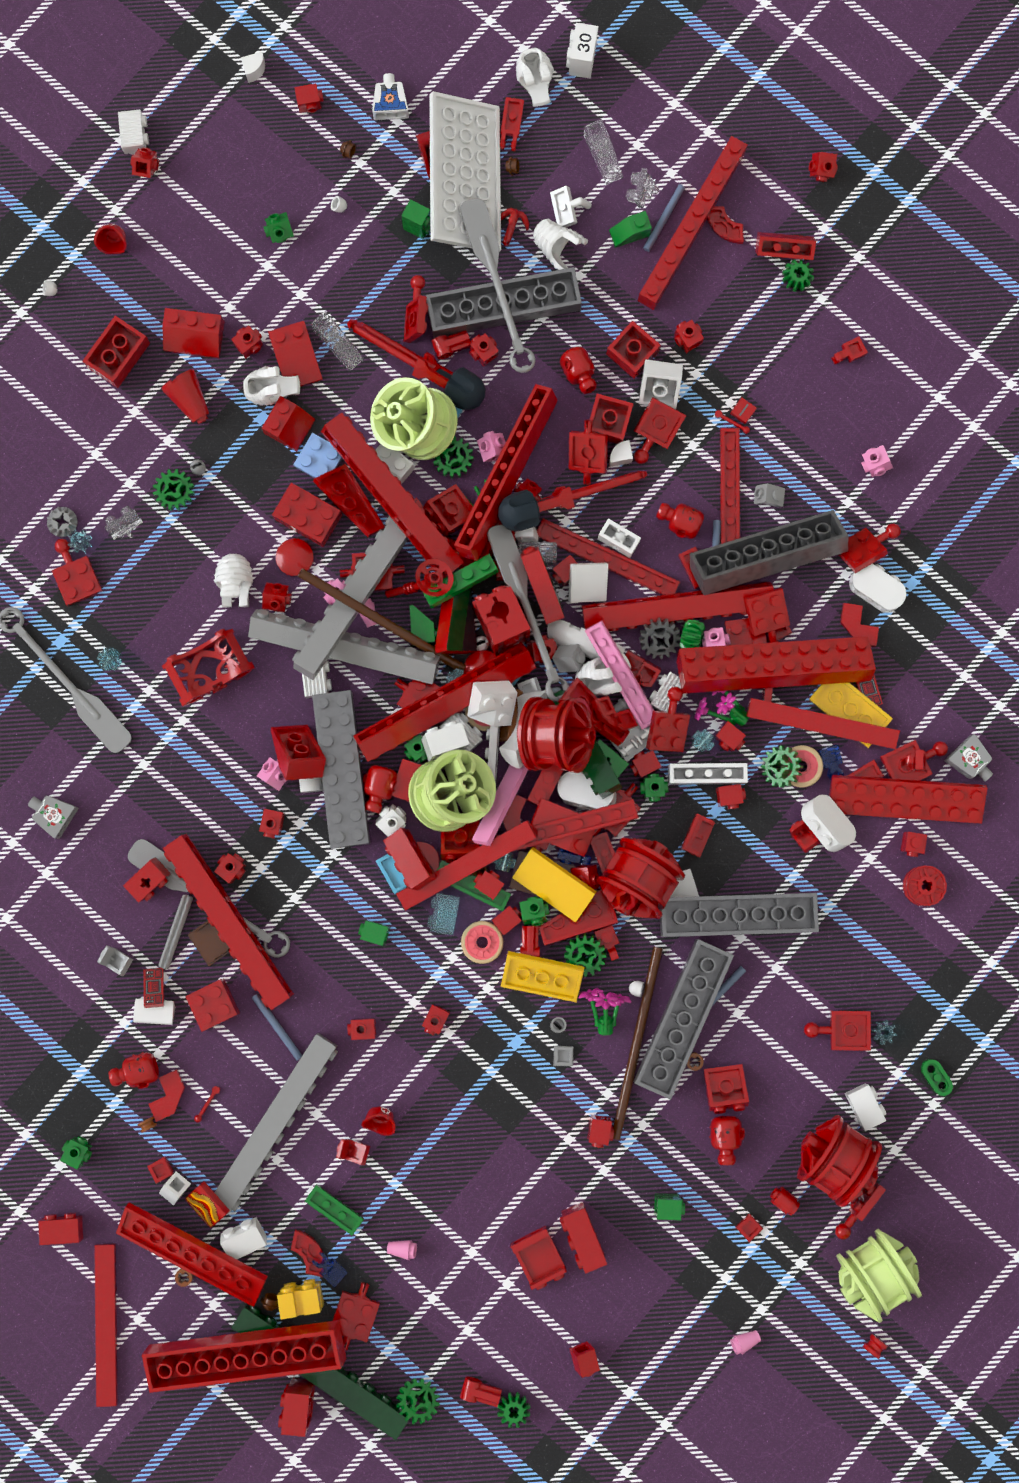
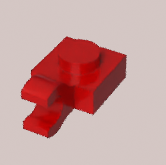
[831,337,868,364]
[594,925,619,961]

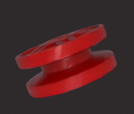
[903,865,947,906]

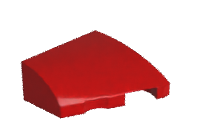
[625,650,661,687]

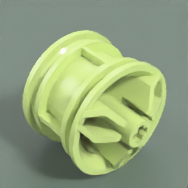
[370,377,458,460]
[408,750,496,832]
[836,1229,922,1323]

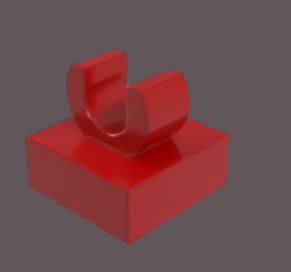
[906,750,926,771]

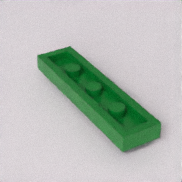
[423,554,499,608]
[437,860,511,911]

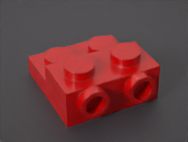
[423,484,473,537]
[441,819,480,863]
[703,1064,749,1114]

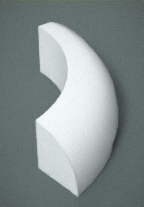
[547,620,625,660]
[499,691,547,769]

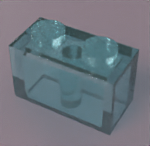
[427,893,460,935]

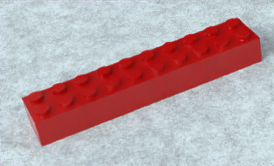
[676,636,876,693]
[142,1320,346,1393]

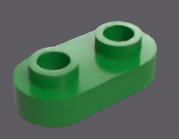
[921,1059,953,1096]

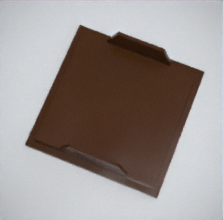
[188,921,230,966]

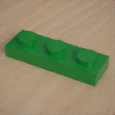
[305,1184,364,1236]

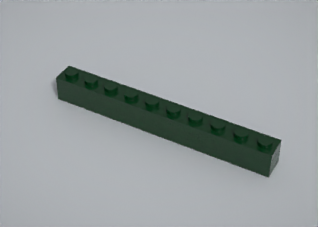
[231,1304,409,1440]

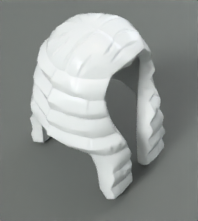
[516,48,554,107]
[533,219,588,270]
[243,366,300,406]
[214,554,253,608]
[575,652,631,696]

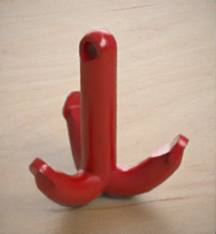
[501,208,529,246]

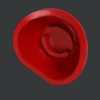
[94,224,127,254]
[361,1106,396,1136]

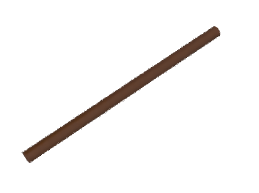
[298,568,466,673]
[613,947,663,1140]

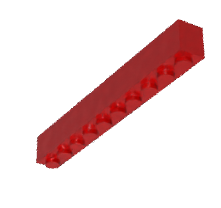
[638,136,748,310]
[454,384,558,561]
[321,413,464,579]
[581,582,774,631]
[353,642,536,762]
[163,833,294,1010]

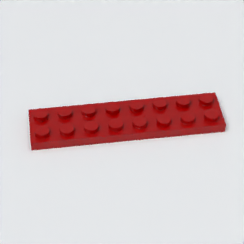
[829,775,988,824]
[116,1202,268,1307]

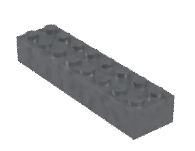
[426,267,582,338]
[690,510,848,595]
[312,690,370,849]
[660,893,819,937]
[633,939,734,1100]

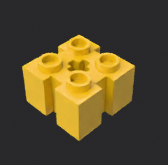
[277,1279,324,1320]

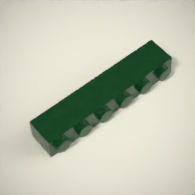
[547,689,623,799]

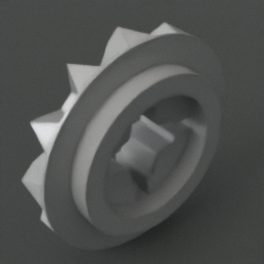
[47,507,77,537]

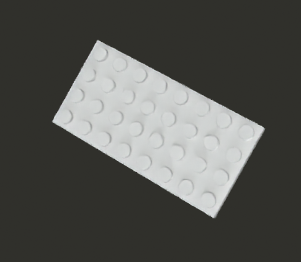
[430,91,501,252]

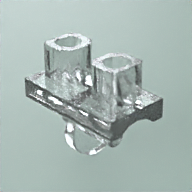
[626,168,659,208]
[105,506,143,540]

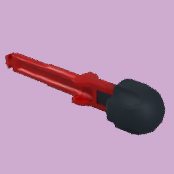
[347,319,486,410]
[498,471,647,532]

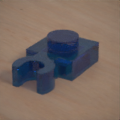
[818,744,844,780]
[557,848,591,866]
[312,1252,348,1288]

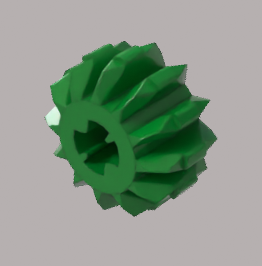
[782,259,814,292]
[680,620,705,648]
[497,1392,530,1428]

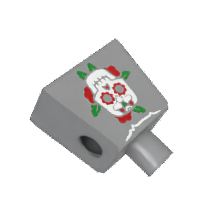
[944,734,993,781]
[28,795,79,839]

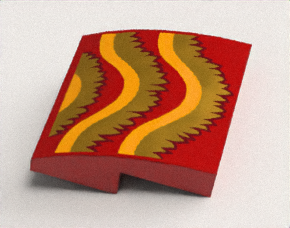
[185,1181,230,1228]

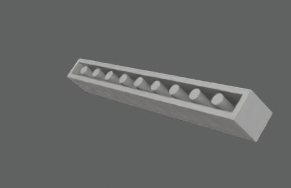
[292,516,408,680]
[248,609,440,684]
[214,1033,338,1214]

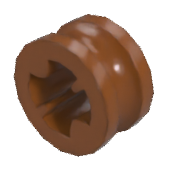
[686,1052,704,1071]
[137,1116,157,1133]
[175,1268,194,1287]

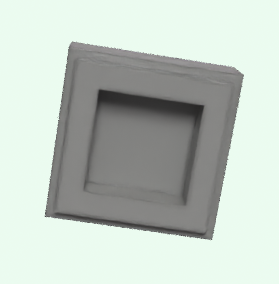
[553,1046,573,1066]

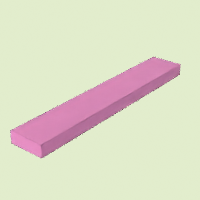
[585,621,654,730]
[472,765,528,846]

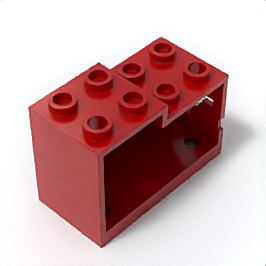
[472,585,530,655]

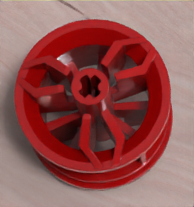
[517,697,596,773]
[596,838,686,919]
[797,1115,882,1207]

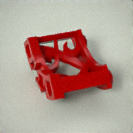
[162,629,255,706]

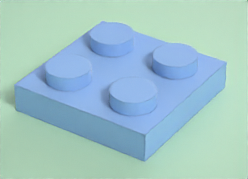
[293,433,342,478]

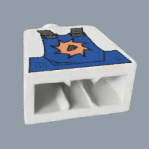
[372,73,409,120]

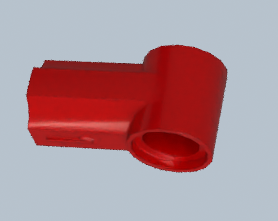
[431,330,471,360]
[520,926,540,957]
[460,1376,502,1407]

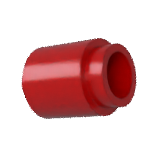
[770,1187,800,1216]

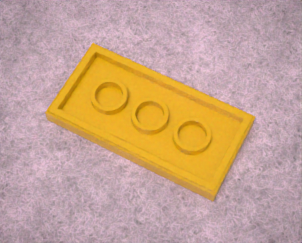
[809,683,893,748]
[512,847,597,922]
[501,951,584,1003]

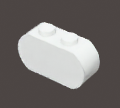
[849,563,906,613]
[557,771,616,810]
[801,795,856,852]

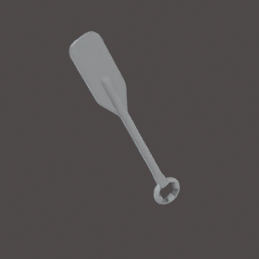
[460,199,535,373]
[487,525,569,703]
[0,607,132,753]
[128,839,290,958]

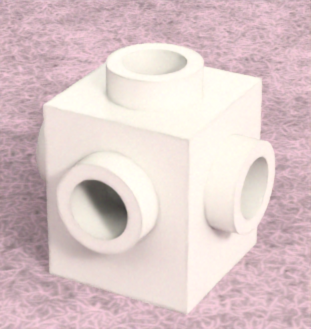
[376,804,406,837]

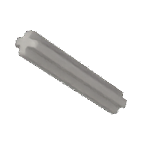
[158,895,193,969]

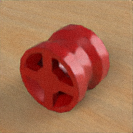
[863,1334,888,1359]

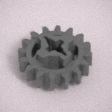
[639,617,681,659]

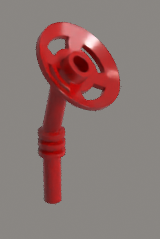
[385,559,454,598]

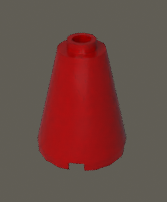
[161,369,209,424]

